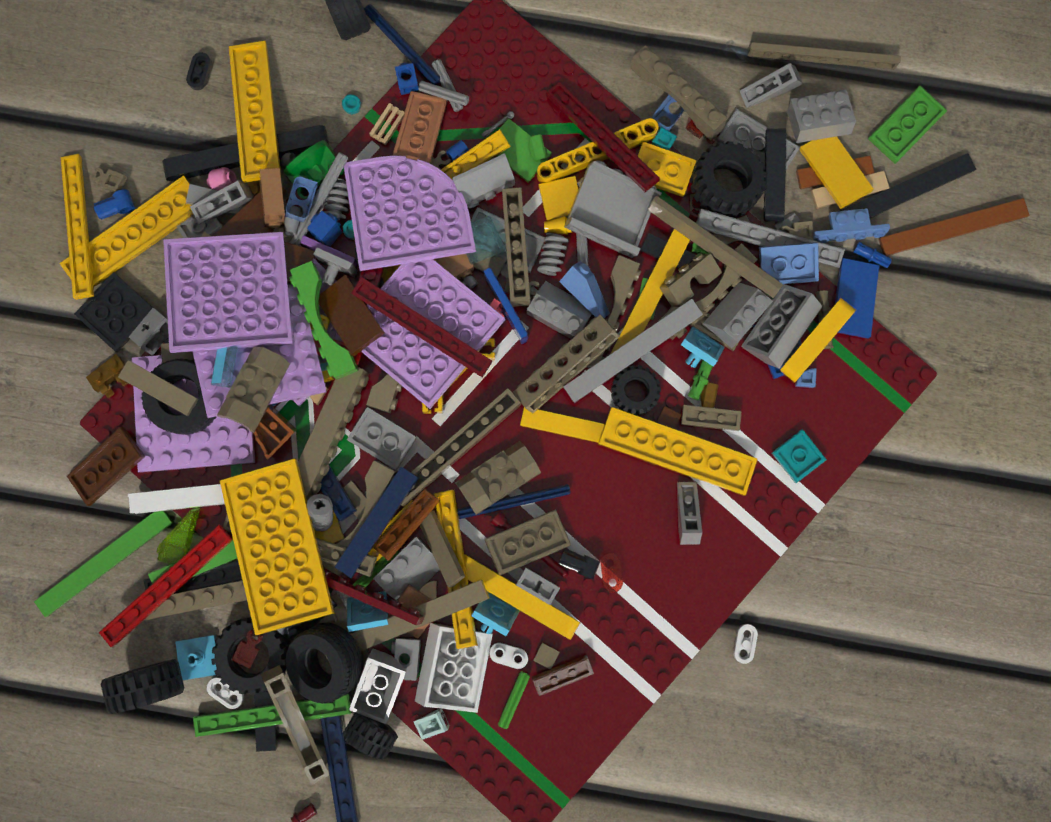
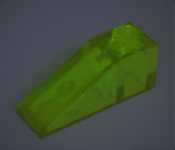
[157,507,200,564]

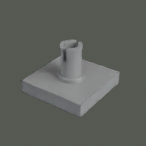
[314,248,358,286]

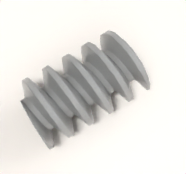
[324,178,349,221]
[537,233,568,276]
[307,494,333,531]

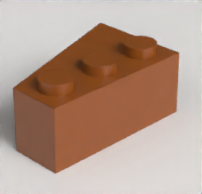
[254,404,297,460]

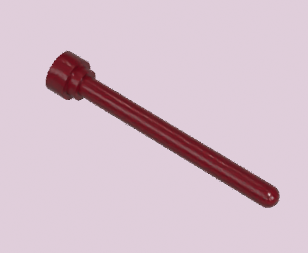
[490,511,568,577]

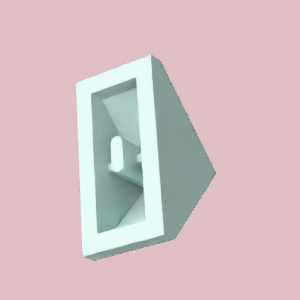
[414,708,450,740]

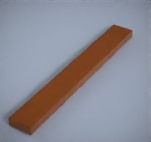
[878,198,1030,256]

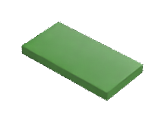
[868,86,947,164]

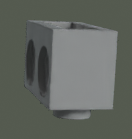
[516,568,560,605]

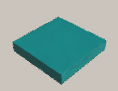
[772,429,827,483]

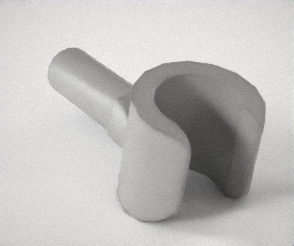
[461,276,478,289]

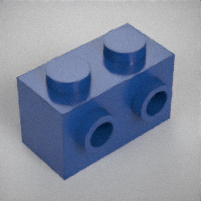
[307,211,342,247]

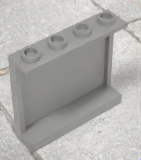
[564,161,662,258]

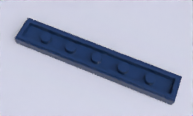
[335,467,418,578]
[320,715,358,822]

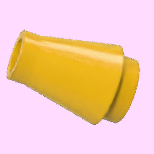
[544,216,572,235]

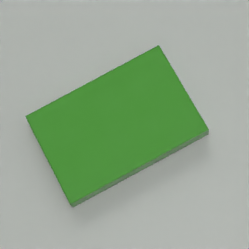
[496,118,552,183]

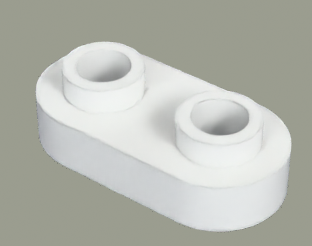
[733,624,758,664]
[490,643,528,669]
[207,677,244,709]

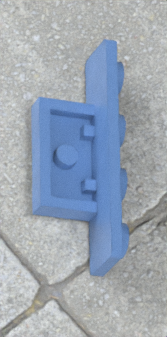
[813,208,890,243]

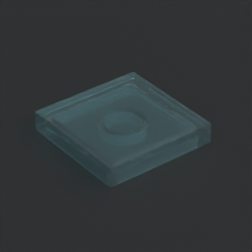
[466,216,506,264]

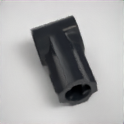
[559,549,601,579]

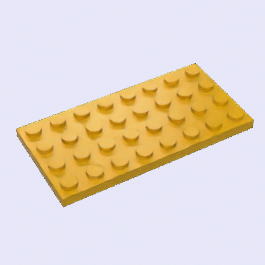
[220,459,334,635]

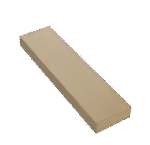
[811,171,889,209]

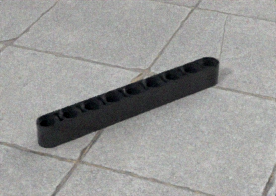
[162,125,329,181]

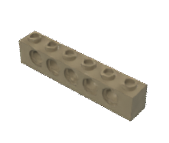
[502,188,530,307]
[513,315,620,413]

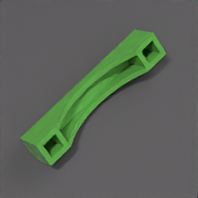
[289,261,359,380]

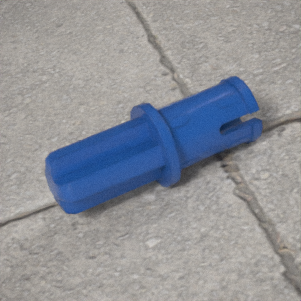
[853,242,892,268]

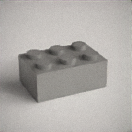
[787,89,856,143]

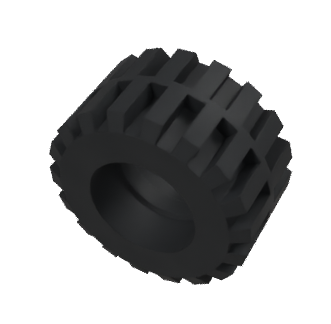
[611,365,661,416]
[343,713,398,759]

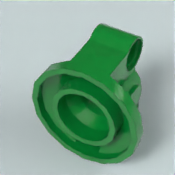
[283,140,345,199]

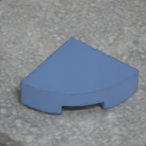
[795,368,816,388]

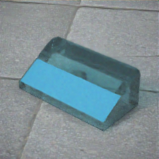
[211,346,238,388]

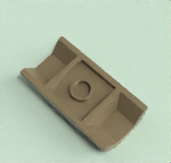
[217,347,290,433]
[455,441,541,515]

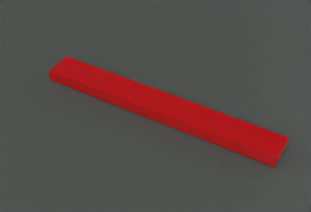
[99,525,233,647]

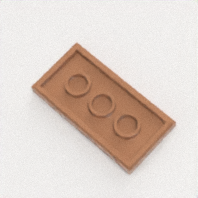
[392,91,447,164]

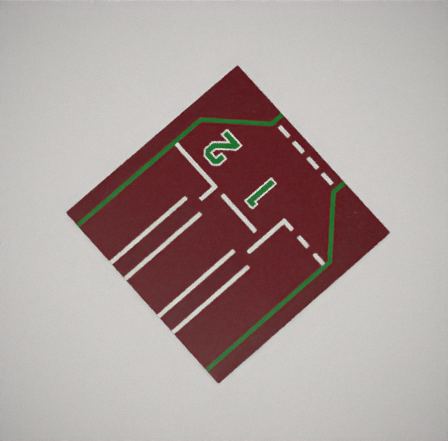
[80,0,937,822]

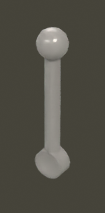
[482,111,514,138]

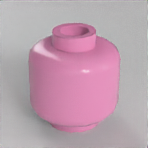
[207,167,237,191]

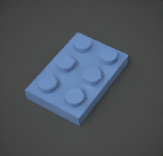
[759,242,819,284]

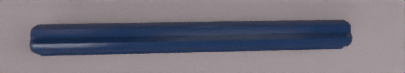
[364,4,440,85]
[457,484,571,519]

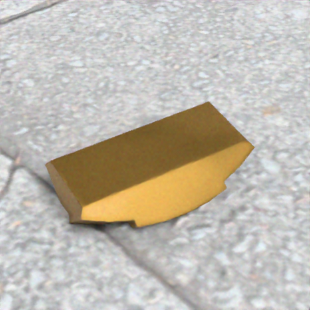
[700,382,718,408]

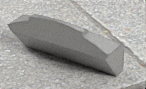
[774,213,801,233]

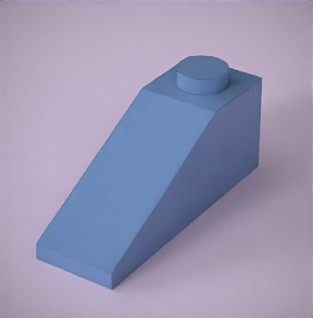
[559,261,610,318]

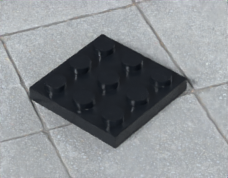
[74,272,153,353]

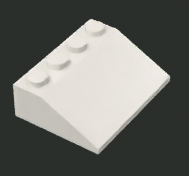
[415,623,493,713]

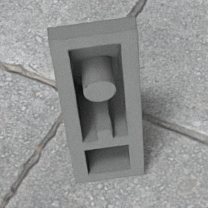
[740,63,803,108]
[190,180,254,224]
[677,482,702,545]

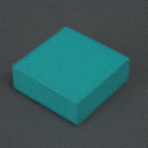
[651,127,677,150]

